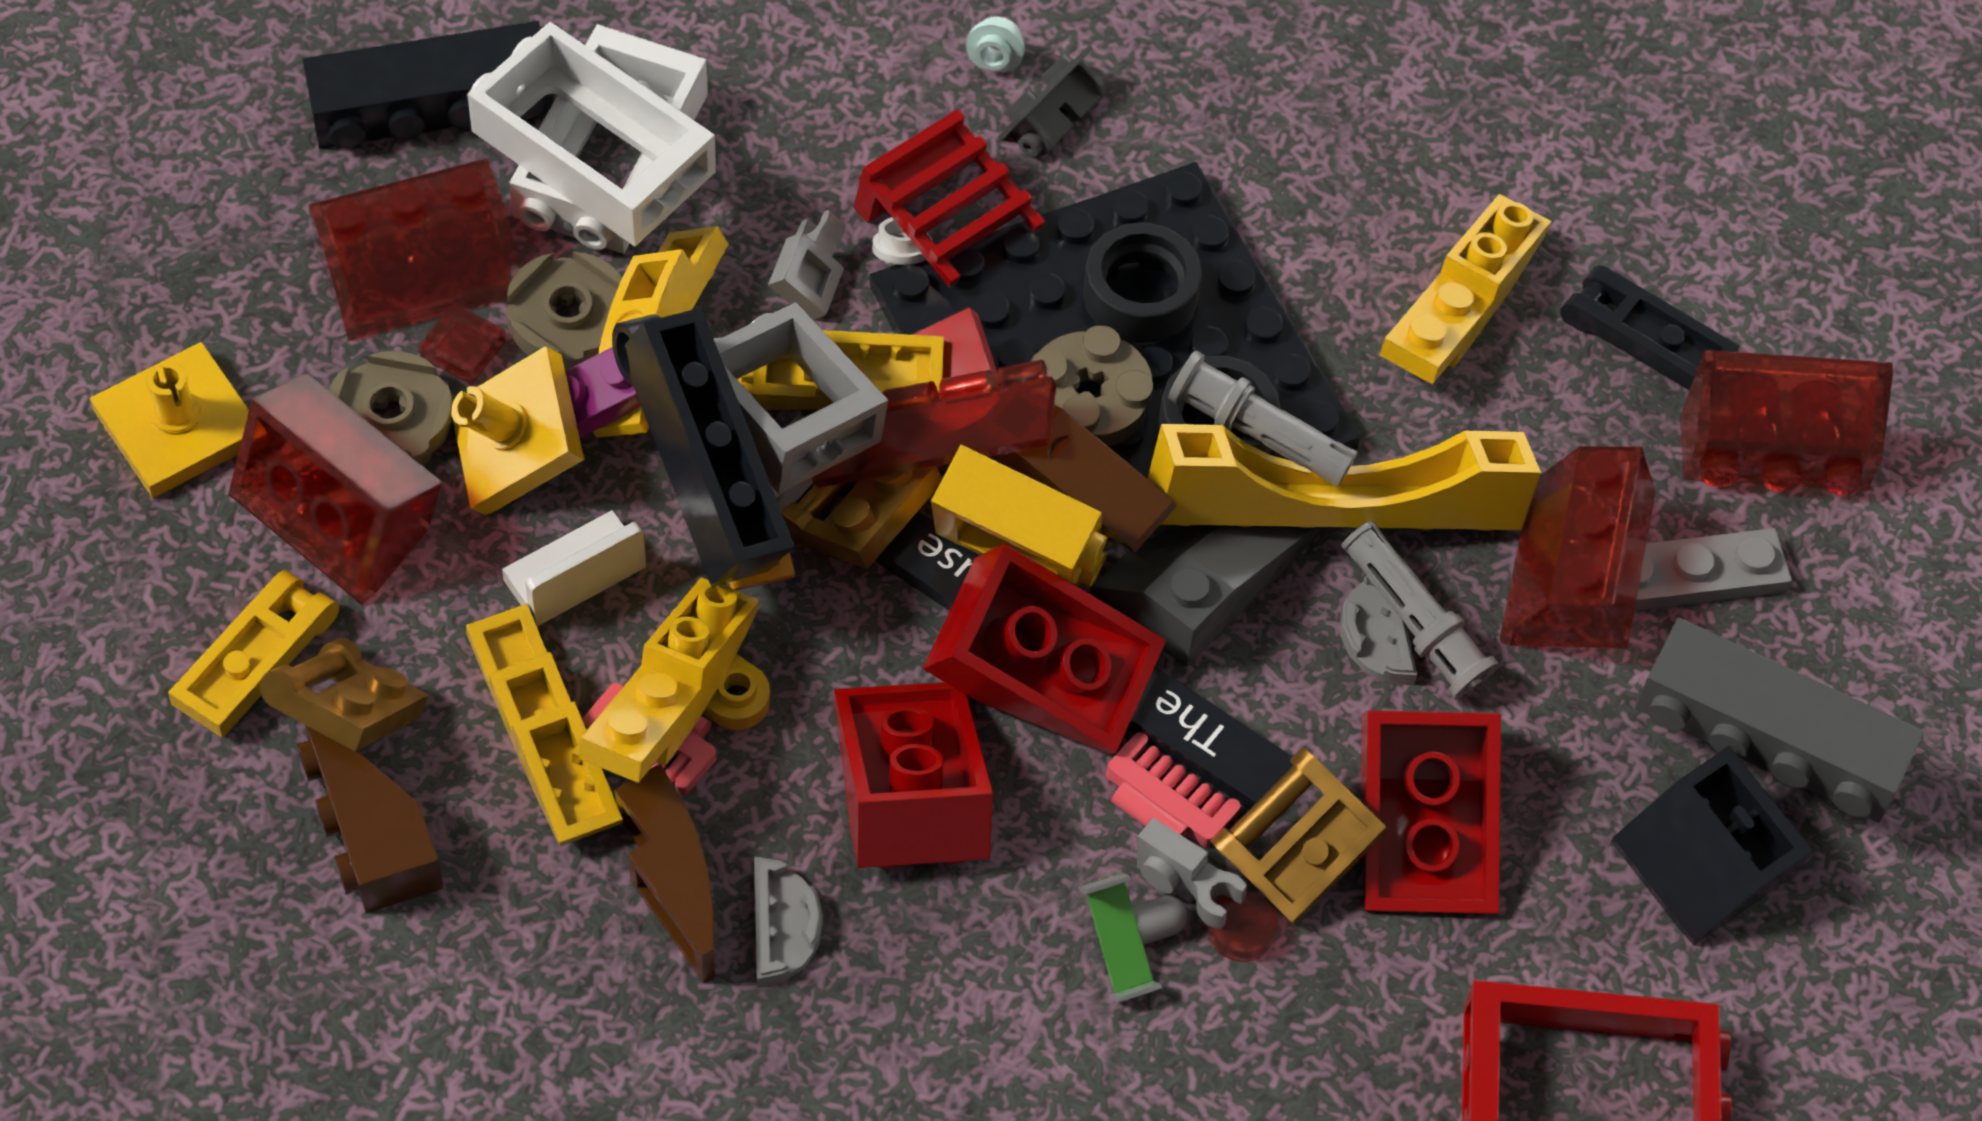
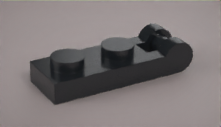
[1560,266,1740,399]

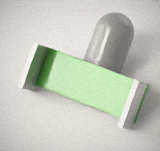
[1079,873,1188,1003]

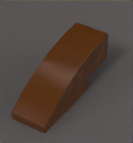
[615,764,715,983]

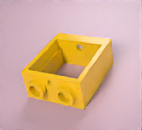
[931,445,1107,587]

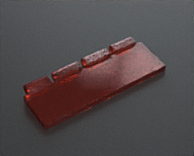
[812,360,1057,488]

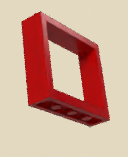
[1461,980,1732,1121]

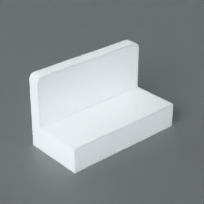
[502,510,646,626]

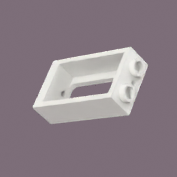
[467,22,716,246]
[509,24,708,254]

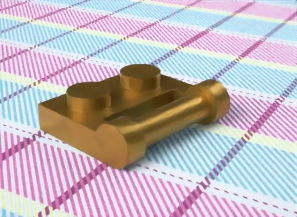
[782,444,942,569]
[260,638,428,752]
[1210,746,1389,925]

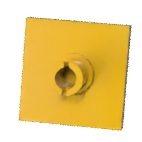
[90,342,265,499]
[451,346,584,515]

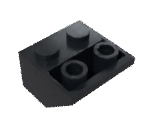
[1611,746,1813,946]

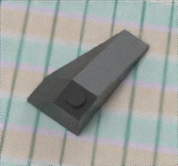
[1089,525,1326,667]

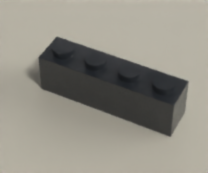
[302,21,554,149]

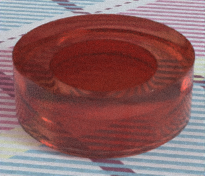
[1208,891,1277,962]

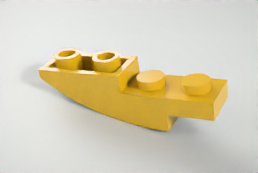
[1379,194,1551,385]
[593,226,729,438]
[578,577,759,783]

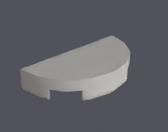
[1340,575,1417,685]
[754,857,823,988]

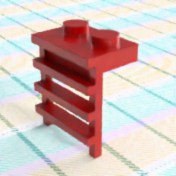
[853,109,1045,287]

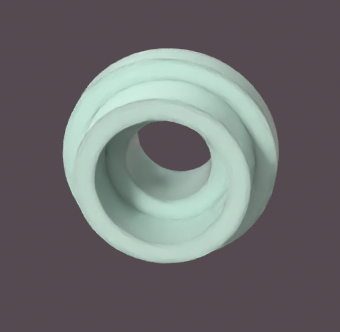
[966,17,1025,73]

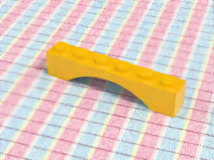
[1147,424,1541,531]

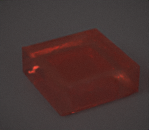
[418,303,506,385]

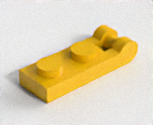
[168,570,339,738]

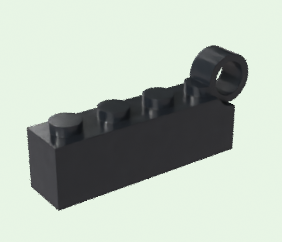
[612,308,795,588]

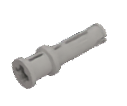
[1168,350,1358,488]
[1341,521,1500,700]

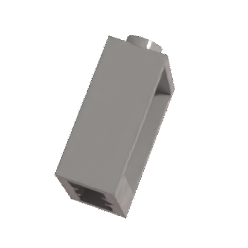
[713,302,888,494]

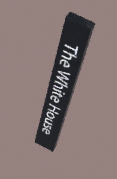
[875,511,1294,810]

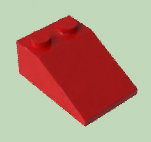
[923,544,1166,754]
[834,682,993,869]
[1361,710,1501,913]

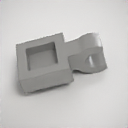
[768,210,845,320]
[1137,818,1247,929]

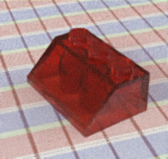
[308,158,521,341]
[1680,350,1893,495]
[228,374,443,605]
[1500,446,1656,649]

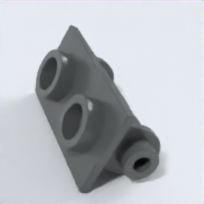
[997,44,1109,157]

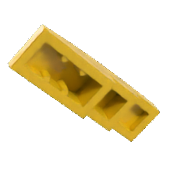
[737,330,944,410]
[466,604,623,846]

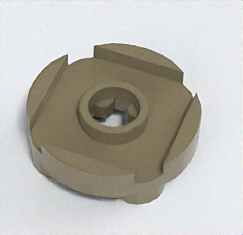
[506,252,622,371]
[1029,325,1153,447]
[325,351,453,469]

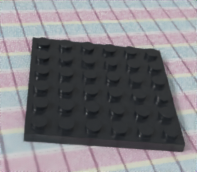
[869,162,1360,542]

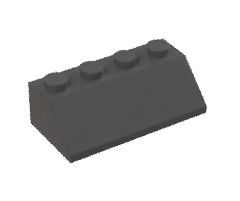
[1635,617,1924,823]

